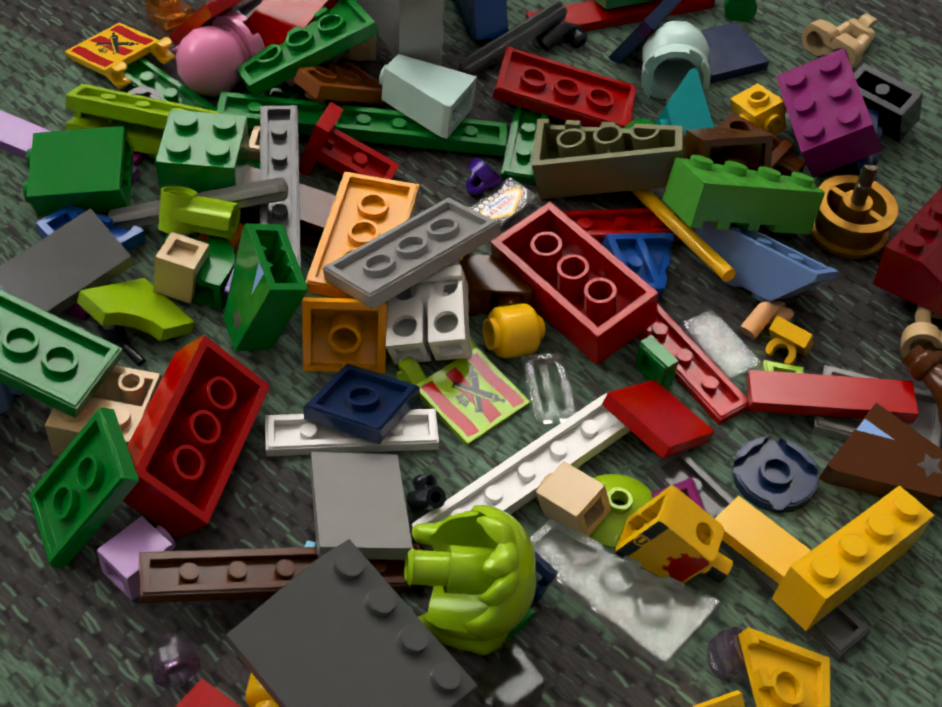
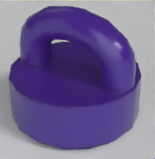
[466,157,503,196]

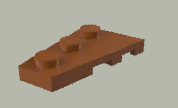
[293,60,389,107]

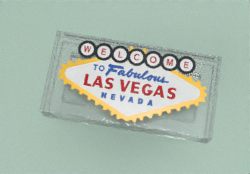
[470,178,538,232]

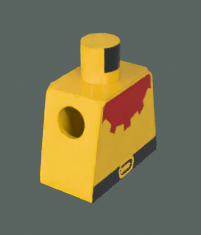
[614,485,733,585]

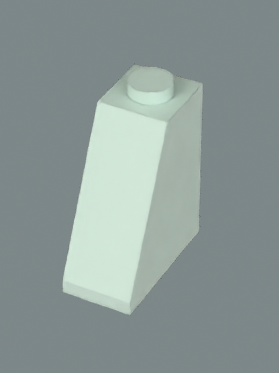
[379,54,477,139]

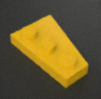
[738,627,830,707]

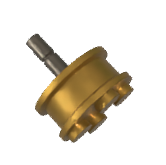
[810,165,898,259]

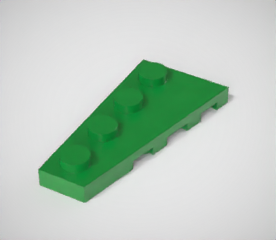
[236,0,379,97]

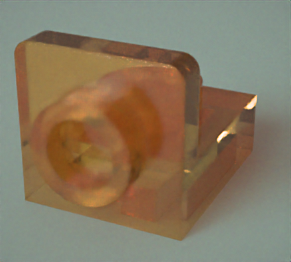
[144,0,194,31]

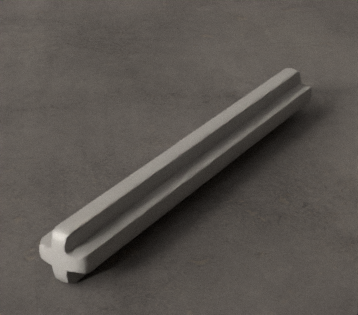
[108,177,289,230]

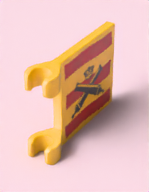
[64,23,176,89]

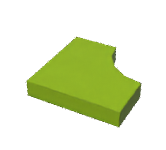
[77,278,195,341]

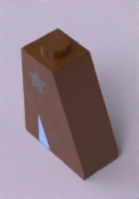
[819,403,942,509]

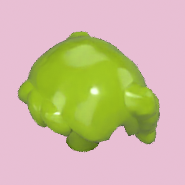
[404,505,537,656]

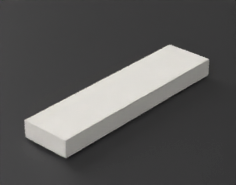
[265,409,439,457]

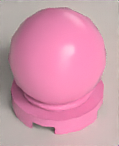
[176,11,265,97]

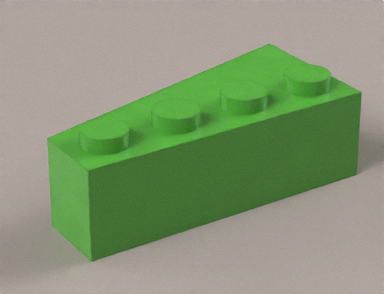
[662,155,825,234]

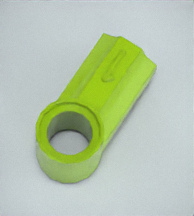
[158,186,241,239]

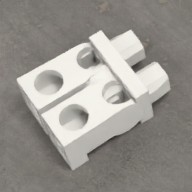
[386,259,472,365]

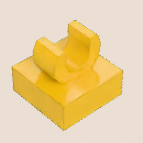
[765,316,814,365]

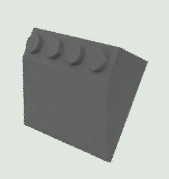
[224,539,478,707]

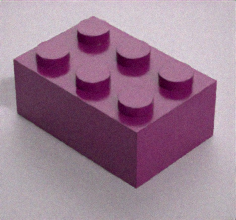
[776,48,883,178]

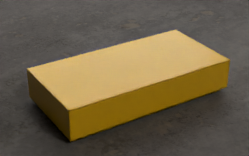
[715,496,811,584]

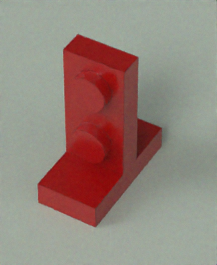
[299,102,400,180]

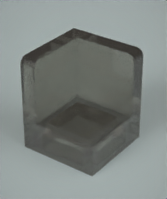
[471,638,546,707]

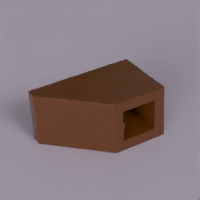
[459,254,532,316]

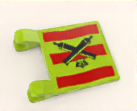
[396,336,530,446]

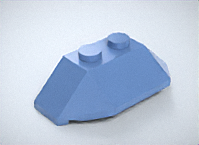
[694,221,839,302]

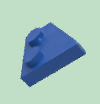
[602,233,674,299]

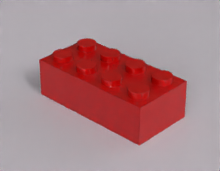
[490,202,658,365]
[123,335,270,538]

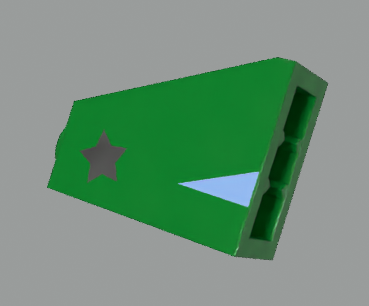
[223,223,308,351]

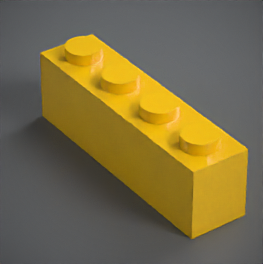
[771,485,934,631]

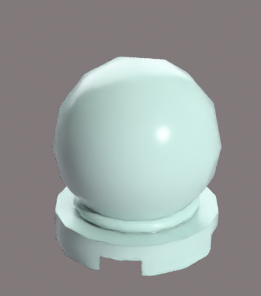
[641,21,711,104]

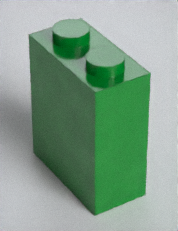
[23,126,134,216]

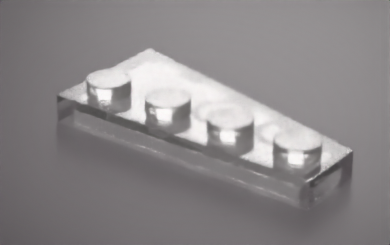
[530,518,721,671]

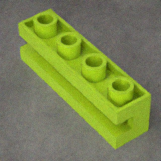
[65,84,220,159]

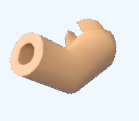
[739,301,794,340]

